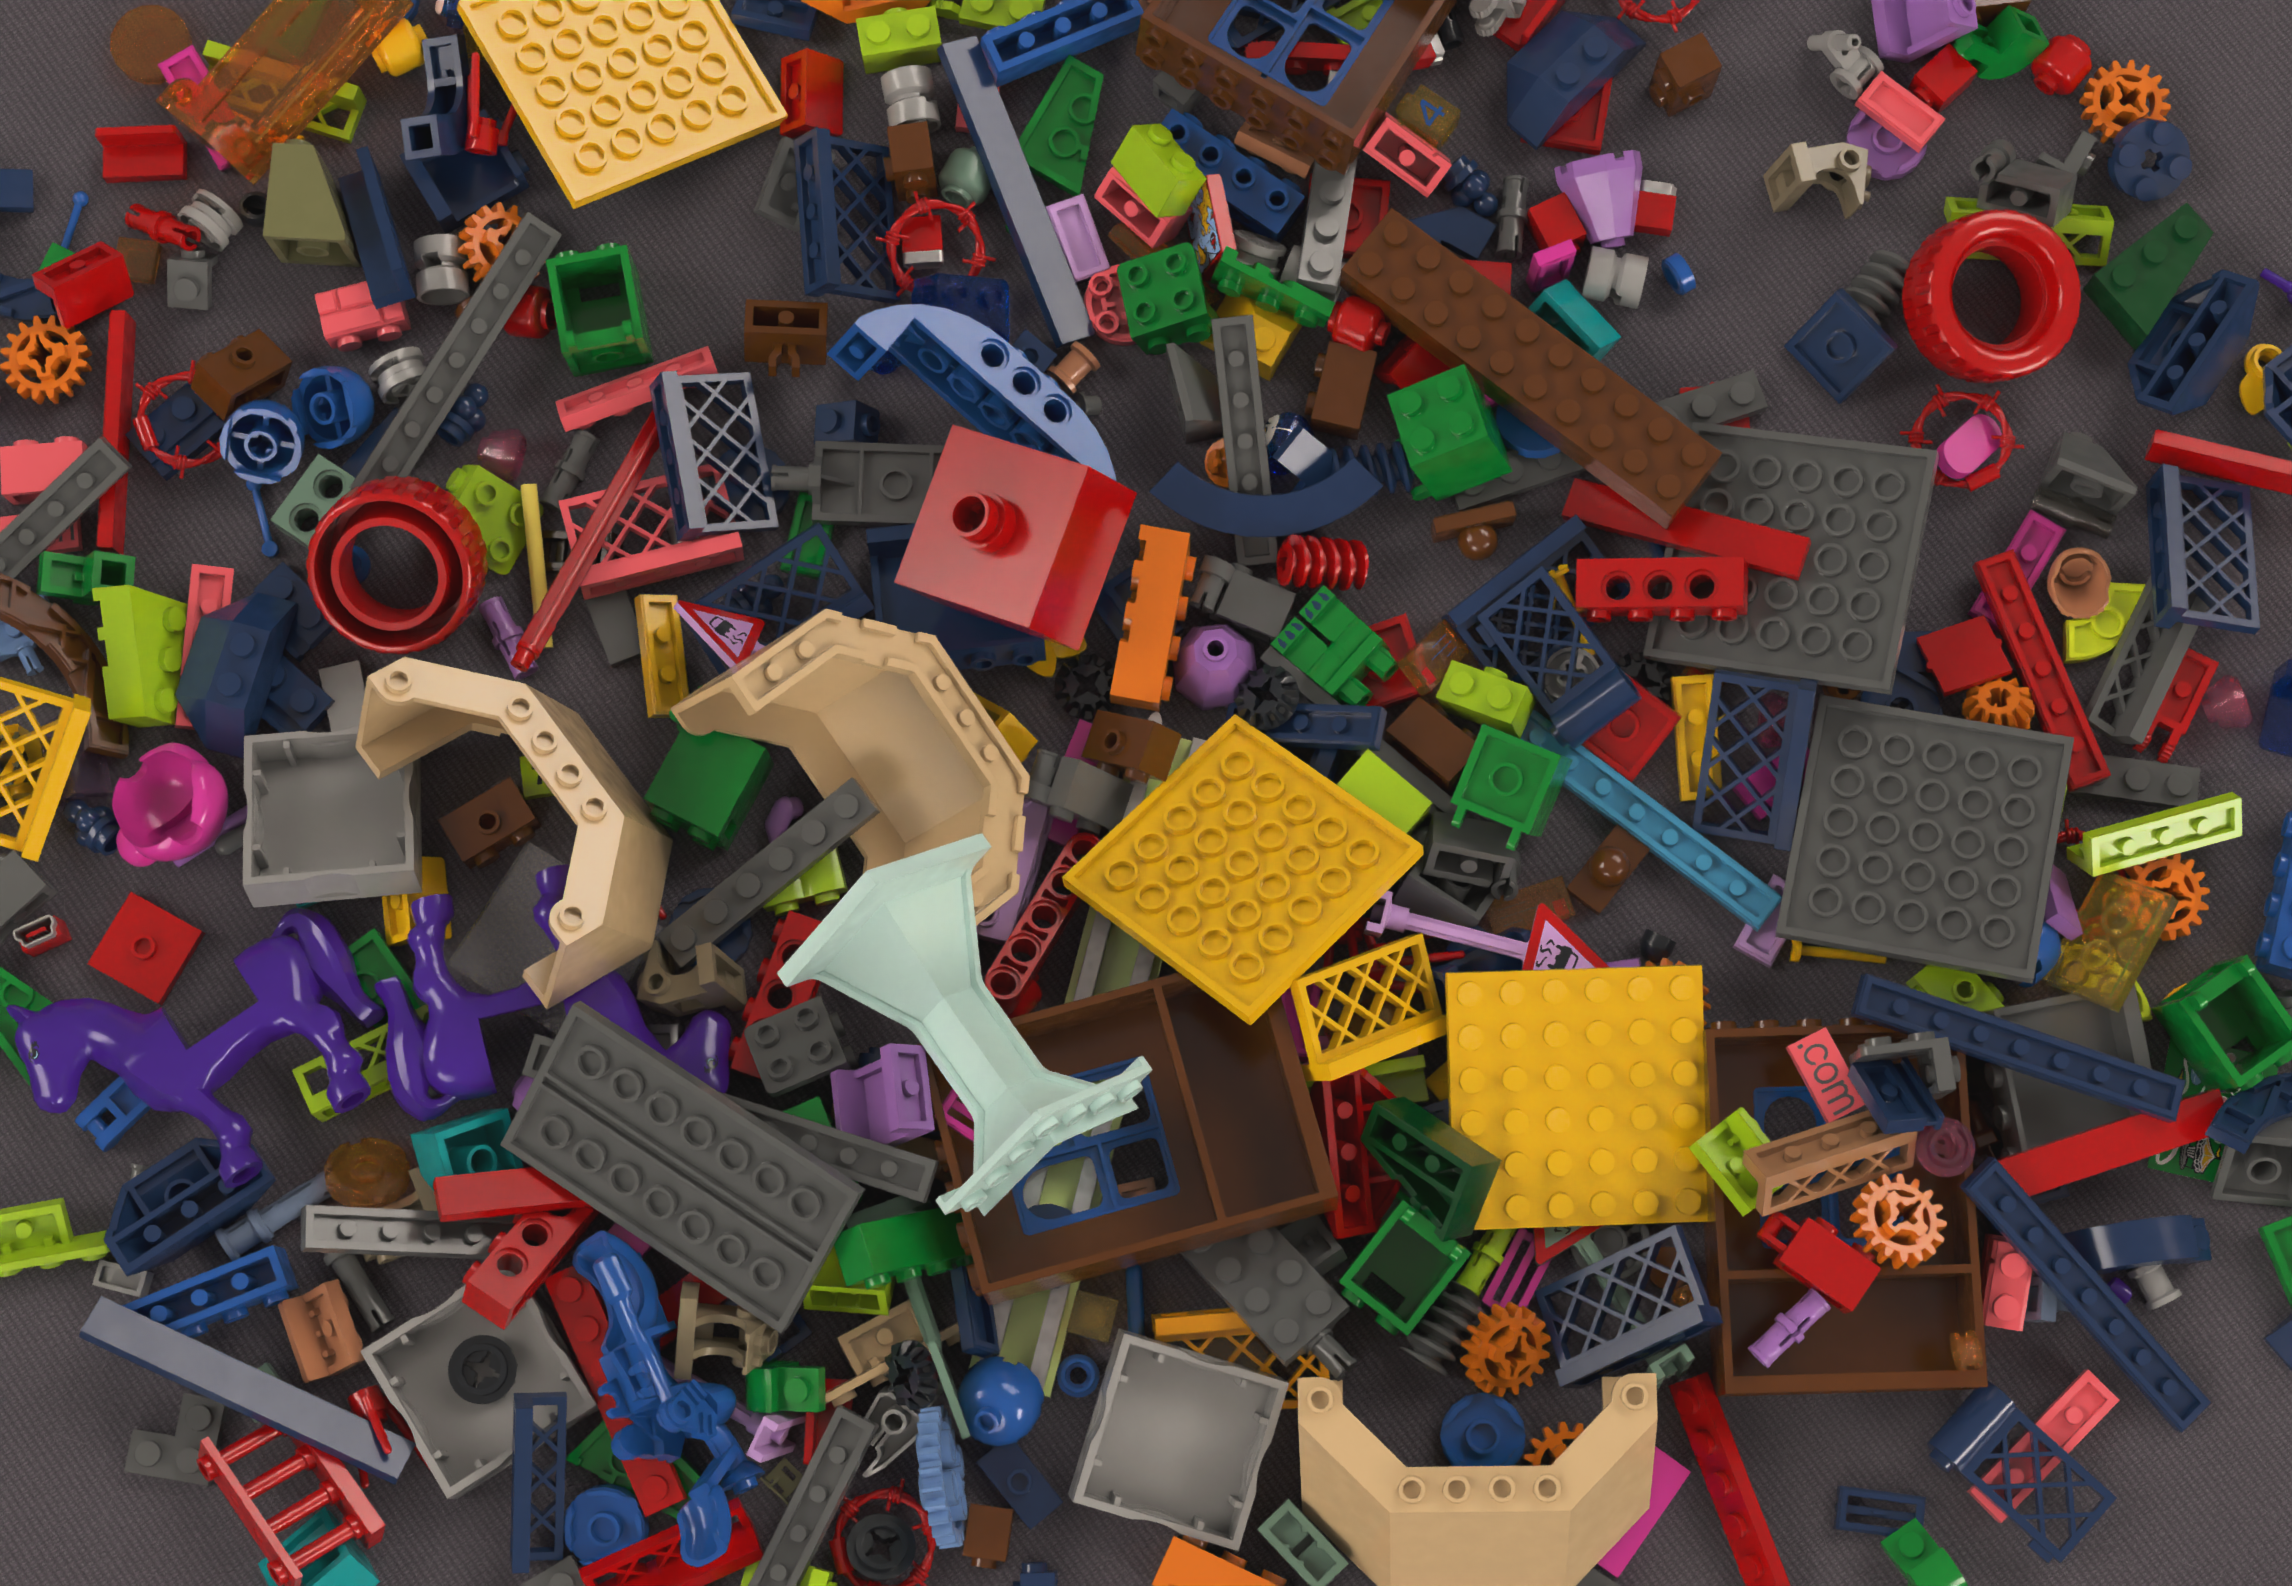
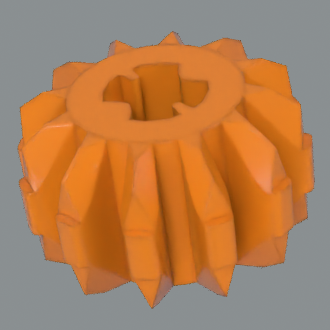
[1962,677,2035,730]

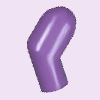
[765,796,804,843]

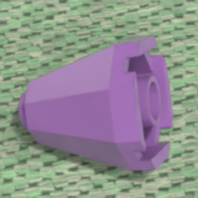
[1554,150,1643,249]
[1172,623,1257,711]

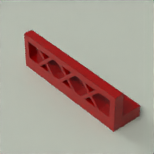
[578,1497,764,1586]

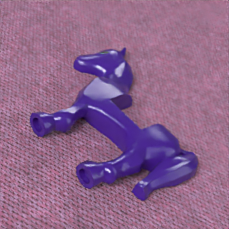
[374,864,732,1122]
[6,908,386,1188]

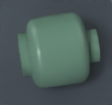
[938,146,992,209]

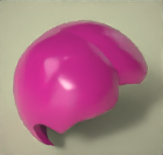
[112,742,229,867]

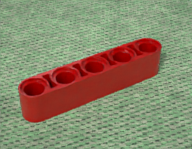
[984,832,1100,1015]

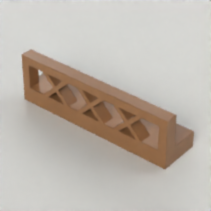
[1742,1110,1918,1217]

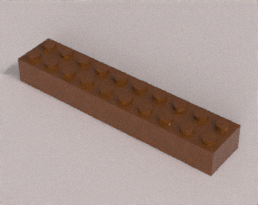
[1340,208,1722,529]

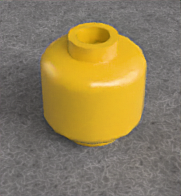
[367,17,427,77]

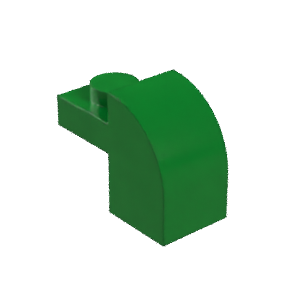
[1954,5,2050,80]
[36,550,136,606]
[746,1360,826,1413]
[1881,1517,1968,1586]

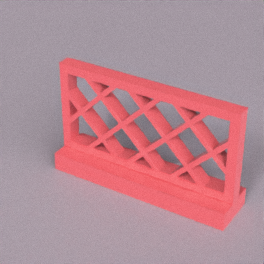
[558,464,744,600]

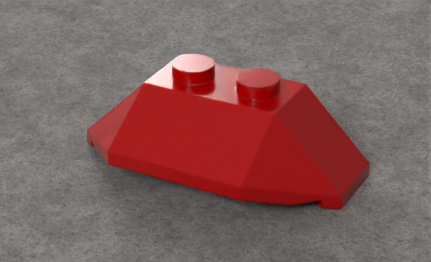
[1309,1068,1402,1239]

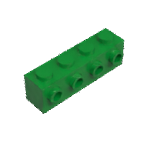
[834,1208,974,1290]

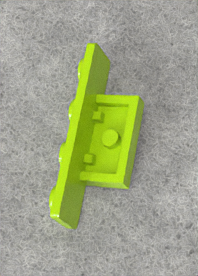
[0,1197,110,1277]

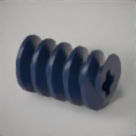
[1329,441,1415,495]

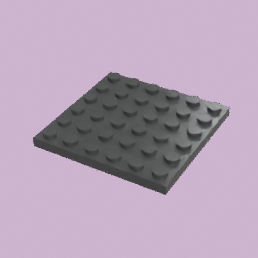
[1643,422,1939,695]
[1775,695,2074,984]

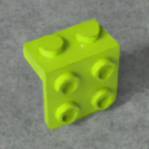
[446,465,544,575]

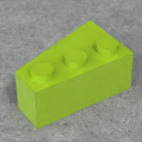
[92,585,188,728]

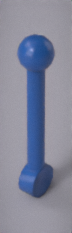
[61,191,89,249]
[246,481,279,558]

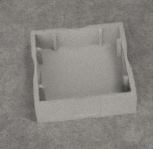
[243,726,422,908]
[360,1270,599,1499]
[1068,1328,1289,1551]

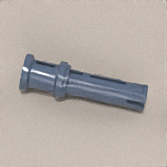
[215,1167,343,1261]

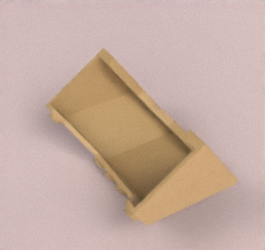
[670,609,1030,926]
[355,657,673,1009]
[1297,1373,1658,1586]

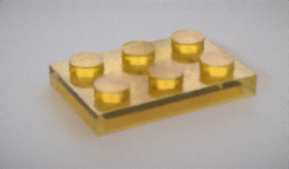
[2042,872,2179,1013]

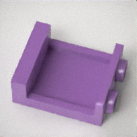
[1871,0,1978,63]
[830,1043,935,1147]

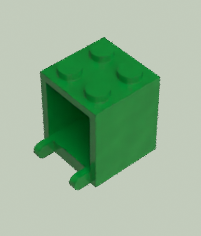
[546,243,654,377]
[1387,364,1513,502]
[643,710,774,852]
[1450,724,1572,851]
[2151,955,2292,1094]
[1339,1198,1471,1336]

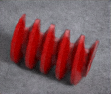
[1276,534,1369,591]

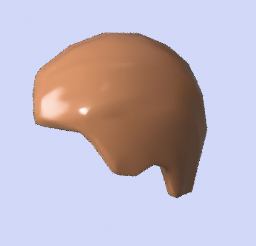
[2047,547,2112,619]

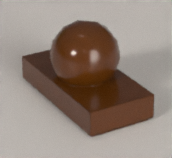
[1430,500,1516,561]
[1565,824,1650,916]

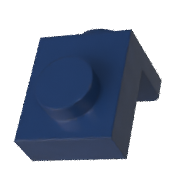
[814,400,880,445]

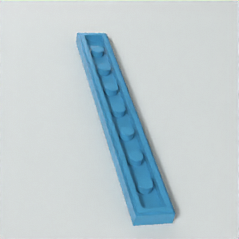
[1520,709,1782,932]

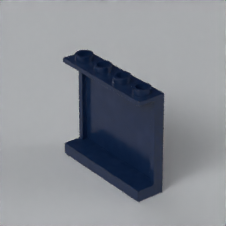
[866,524,1046,671]

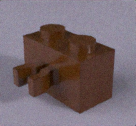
[744,299,828,378]

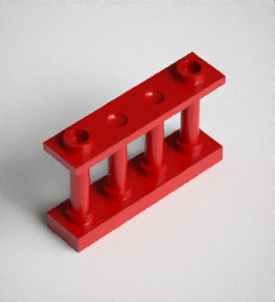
[196,1424,386,1586]

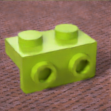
[1688,1107,1785,1217]

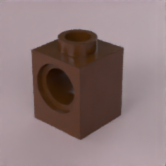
[962,1503,1014,1569]

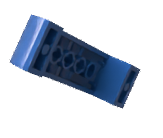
[827,304,1116,481]

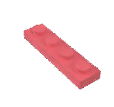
[555,346,719,432]
[175,564,234,730]
[1967,1369,2120,1523]

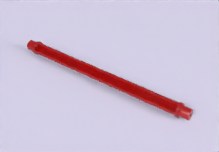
[510,409,660,672]

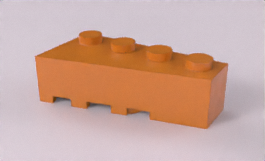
[1110,524,1197,712]
[1152,1535,1287,1586]

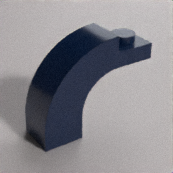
[400,34,470,161]
[2063,1215,2212,1275]

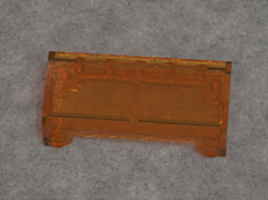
[155,0,414,185]

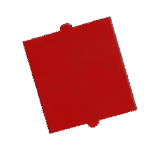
[1916,615,2013,697]

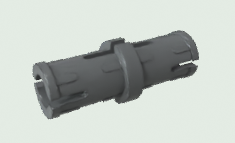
[1496,175,1529,260]
[539,429,601,513]

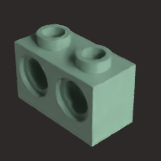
[270,454,355,550]
[1256,1499,1349,1586]

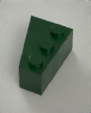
[2083,203,2214,351]
[1360,1096,1502,1242]

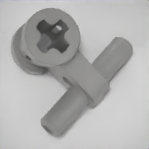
[1807,30,1884,100]

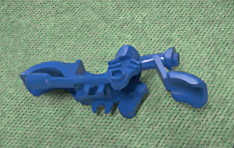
[572,1230,765,1567]

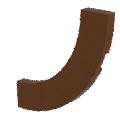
[0,573,129,759]

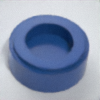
[1661,253,1696,295]

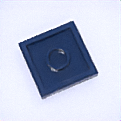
[1784,288,1899,404]

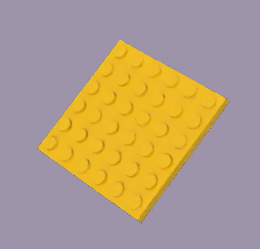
[457,0,788,209]
[1062,714,1424,1026]
[1445,964,1708,1230]

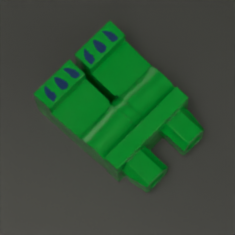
[1270,585,1399,706]

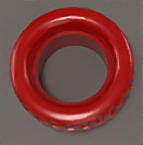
[1902,209,2081,383]
[306,476,488,655]

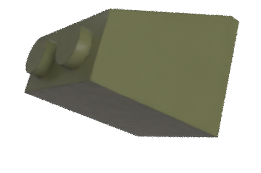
[263,139,362,267]

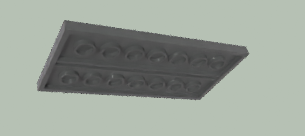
[500,1001,865,1333]

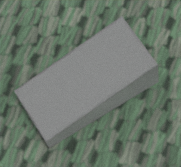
[92,1259,154,1298]

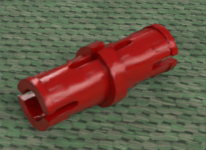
[125,203,201,251]

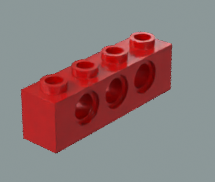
[1575,556,1748,623]
[728,910,822,1083]
[462,1206,601,1330]

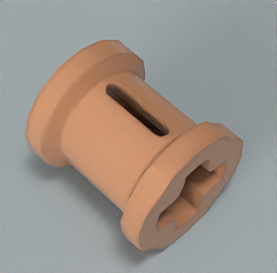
[1046,341,1101,396]

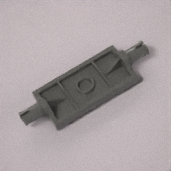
[771,441,945,527]
[1180,1227,1358,1381]

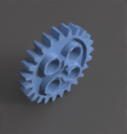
[916,1405,968,1549]

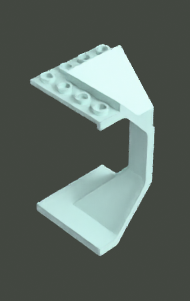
[777,833,1153,1216]

